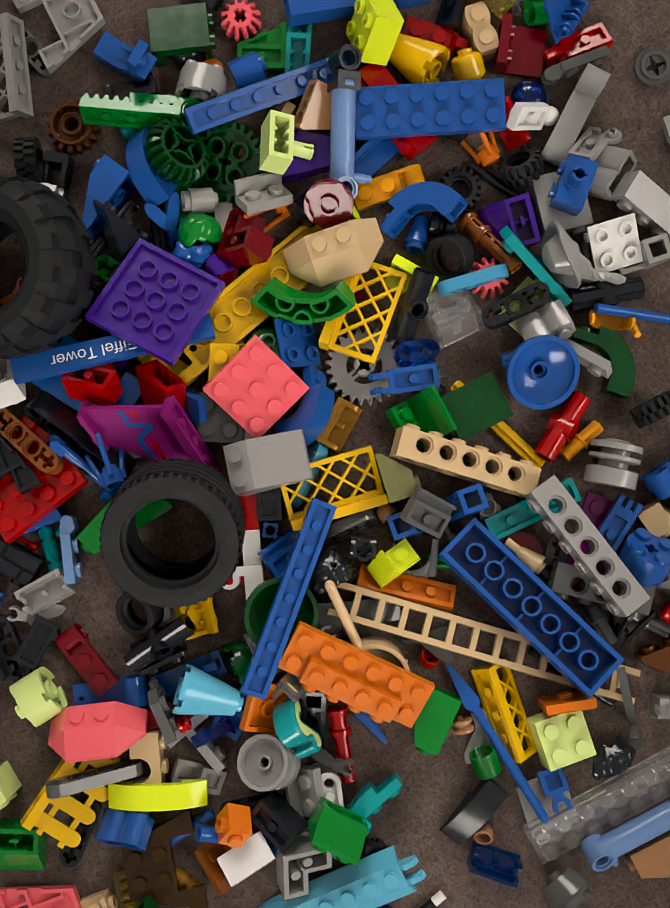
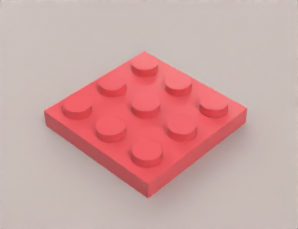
[202,334,309,438]

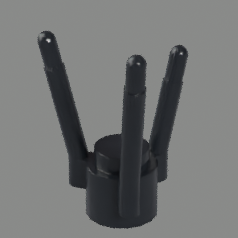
[609,610,657,649]

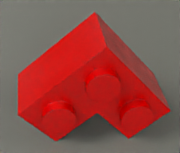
[60,363,124,406]

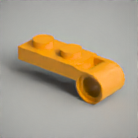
[354,164,425,211]

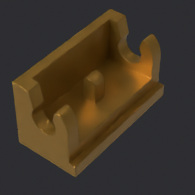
[316,397,362,453]

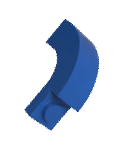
[93,31,157,82]
[125,126,178,206]
[379,182,469,240]
[274,365,335,447]

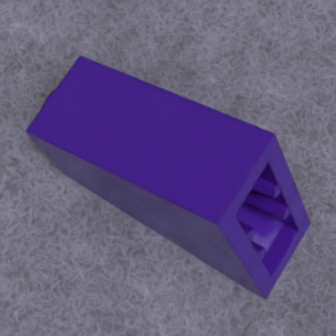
[281,130,330,184]

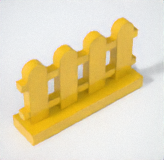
[20,757,121,849]

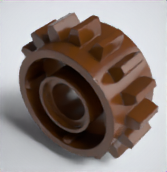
[46,99,102,155]

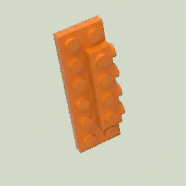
[278,621,435,728]

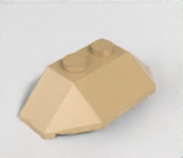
[283,218,384,288]

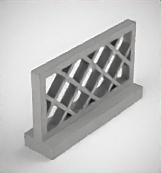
[0,12,34,123]

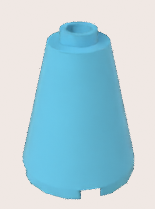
[172,664,244,716]

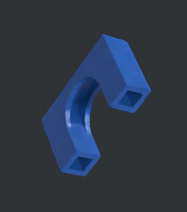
[32,335,142,412]

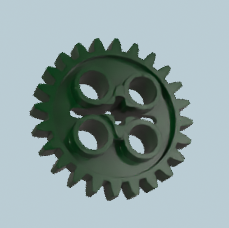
[195,121,267,204]

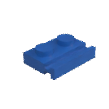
[257,528,299,578]

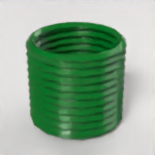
[469,744,502,780]

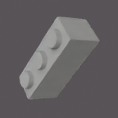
[610,170,670,239]

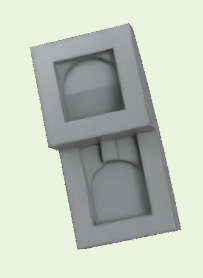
[170,755,227,796]

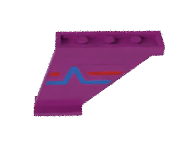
[76,396,221,472]

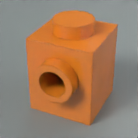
[215,803,252,848]

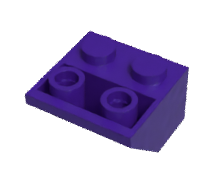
[478,192,541,257]

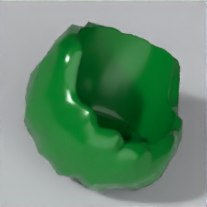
[177,213,223,248]

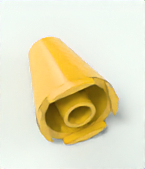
[389,33,450,84]

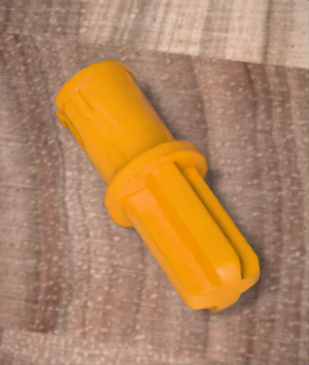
[560,420,604,462]

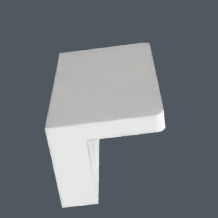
[217,831,276,887]

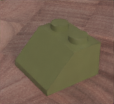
[374,453,421,503]

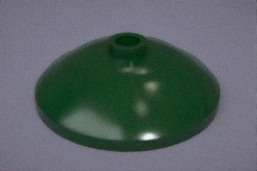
[243,577,319,647]

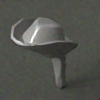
[541,220,626,288]

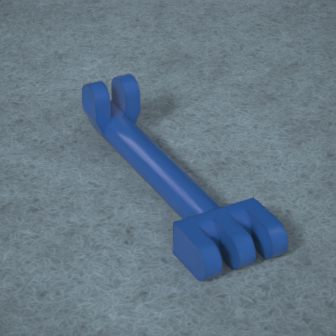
[49,434,118,502]

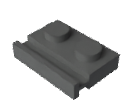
[399,486,457,539]

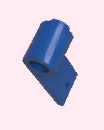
[72,674,149,709]

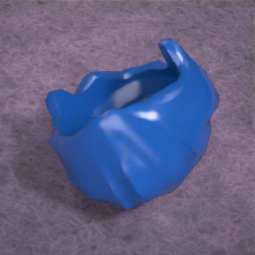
[172,241,214,270]

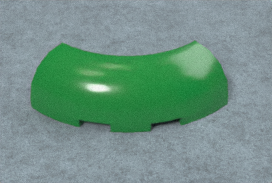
[250,276,356,325]

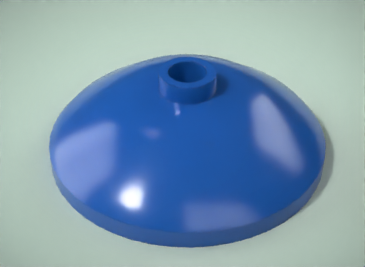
[506,335,580,409]

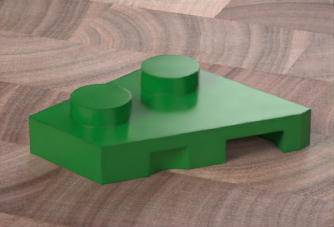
[237,22,287,72]

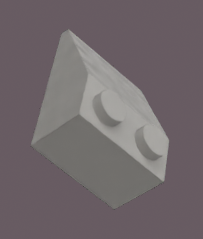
[223,429,313,496]

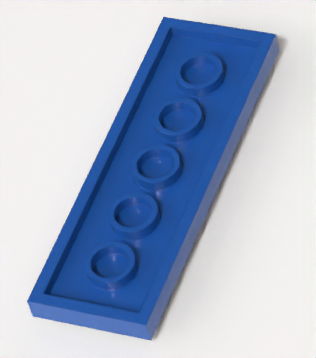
[355,78,506,140]

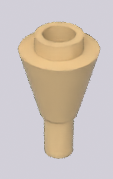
[504,538,547,575]

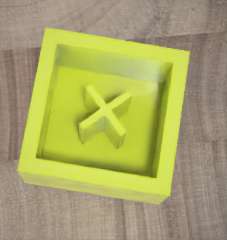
[346,0,404,66]

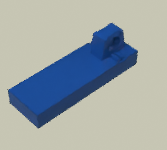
[150,648,228,698]

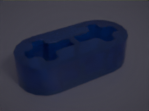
[393,338,440,367]
[190,718,235,750]

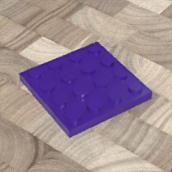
[85,238,226,366]

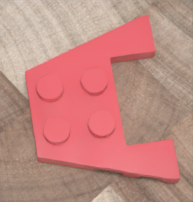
[0,885,82,908]

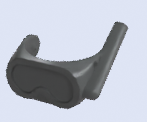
[392,537,439,579]

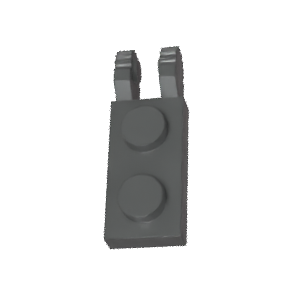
[539,46,610,88]

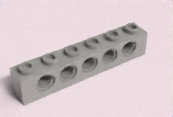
[525,475,650,617]

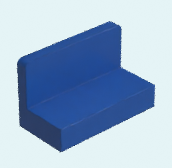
[354,138,400,178]

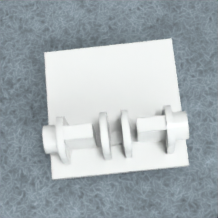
[583,213,643,272]

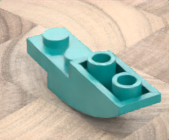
[332,771,402,859]

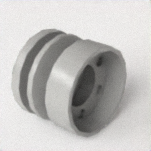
[583,438,644,490]

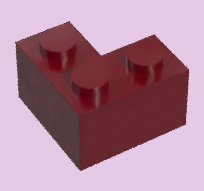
[215,208,274,268]

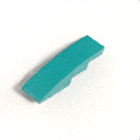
[285,23,313,73]

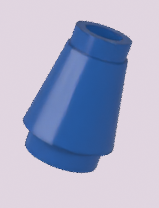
[404,216,429,254]

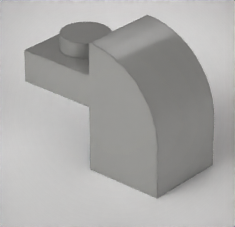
[617,232,670,275]

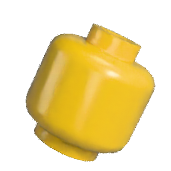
[451,47,486,81]

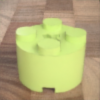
[9,666,68,727]

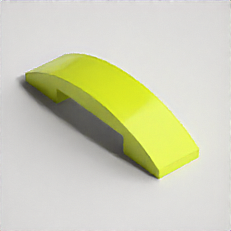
[108,779,208,812]

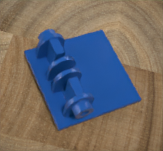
[543,0,589,44]
[273,318,321,369]

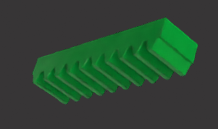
[79,93,183,130]

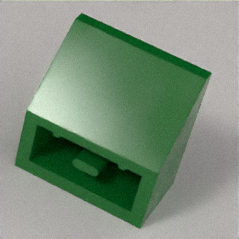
[308,796,368,866]
[0,818,47,870]

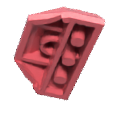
[48,701,148,763]

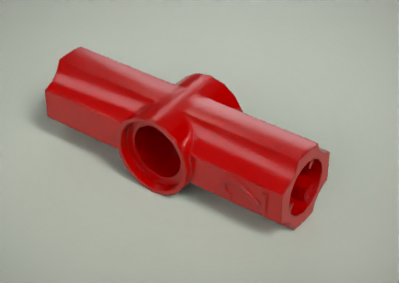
[534,391,591,463]

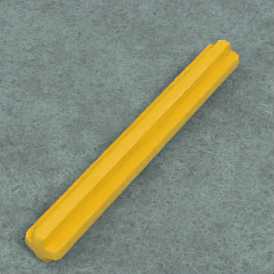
[450,380,545,468]

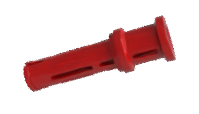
[326,705,356,783]

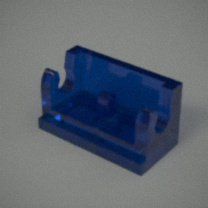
[466,841,523,888]

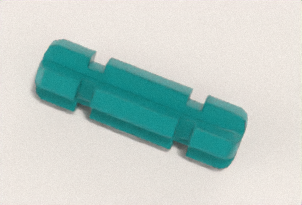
[38,526,63,572]

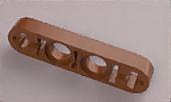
[0,408,64,475]

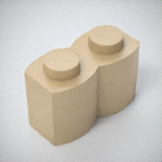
[461,1,499,62]

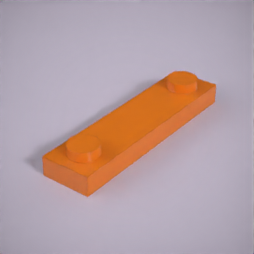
[357,564,456,611]

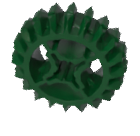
[144,117,211,186]

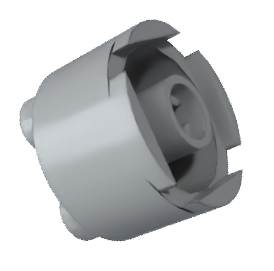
[174,60,229,103]

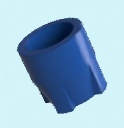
[261,520,281,540]

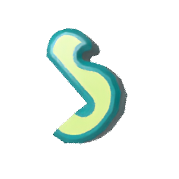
[272,697,322,758]

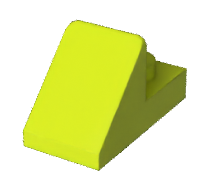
[367,538,421,588]

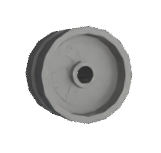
[237,734,301,792]

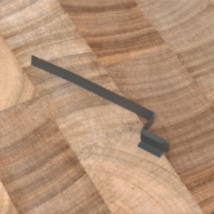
[616,667,644,751]

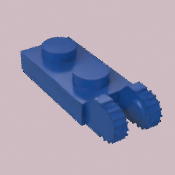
[368,363,440,395]

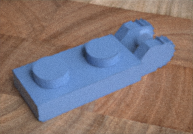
[59,515,83,585]

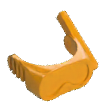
[588,309,641,338]

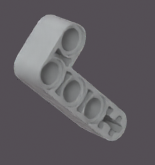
[541,63,610,167]

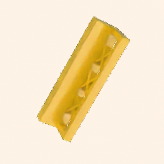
[471,658,537,763]

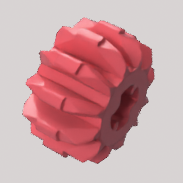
[221,0,262,43]
[469,257,509,299]

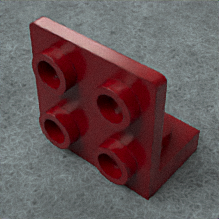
[492,13,547,79]

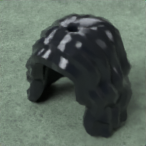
[308,548,357,603]

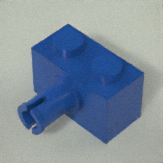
[548,153,599,216]

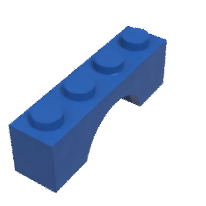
[386,483,491,542]

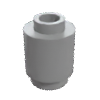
[180,187,218,213]

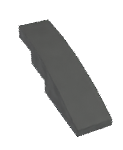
[316,597,401,629]

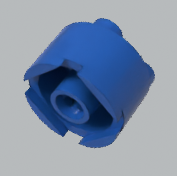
[618,528,670,588]

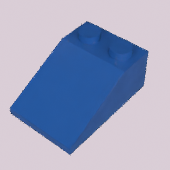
[82,154,136,242]

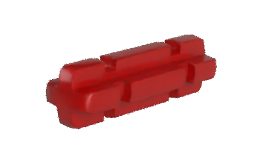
[172,697,192,733]

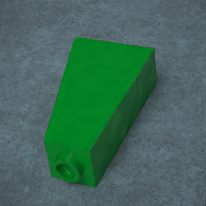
[76,498,177,554]

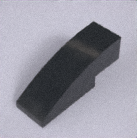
[440,779,508,846]

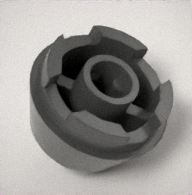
[541,866,593,908]

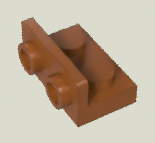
[194,842,251,895]

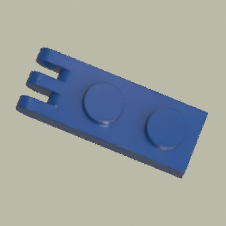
[586,492,643,552]

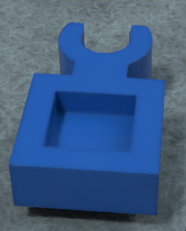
[536,768,572,814]

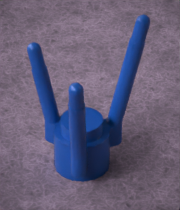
[85,433,127,490]

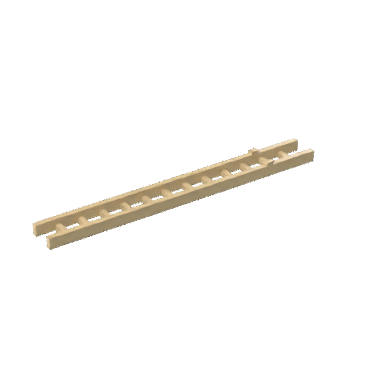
[326,582,641,704]

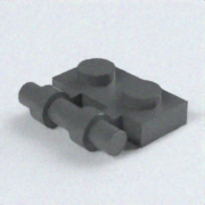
[147,679,178,744]

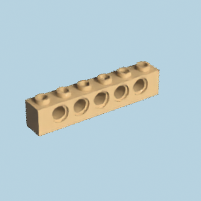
[389,424,541,498]

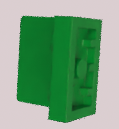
[385,385,457,449]

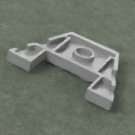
[13,0,106,74]

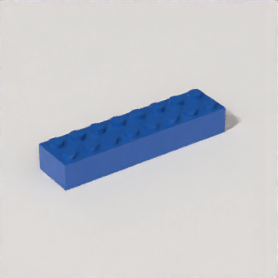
[438,517,625,697]

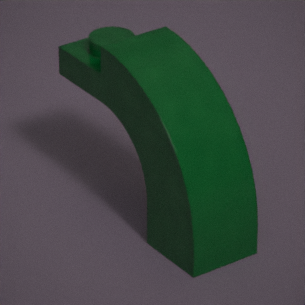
[568,325,635,399]

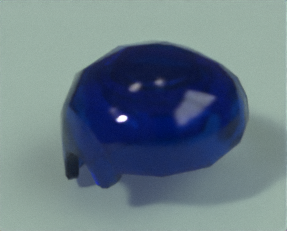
[510,80,547,105]

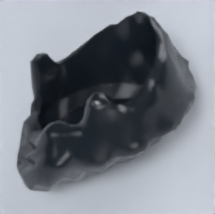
[592,735,636,780]

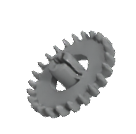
[324,326,404,406]

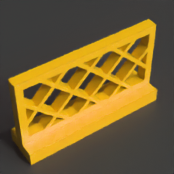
[318,262,408,365]
[280,445,388,531]

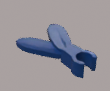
[144,192,180,250]

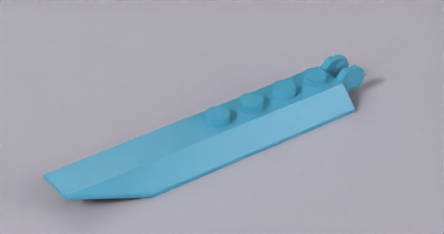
[259,845,426,908]

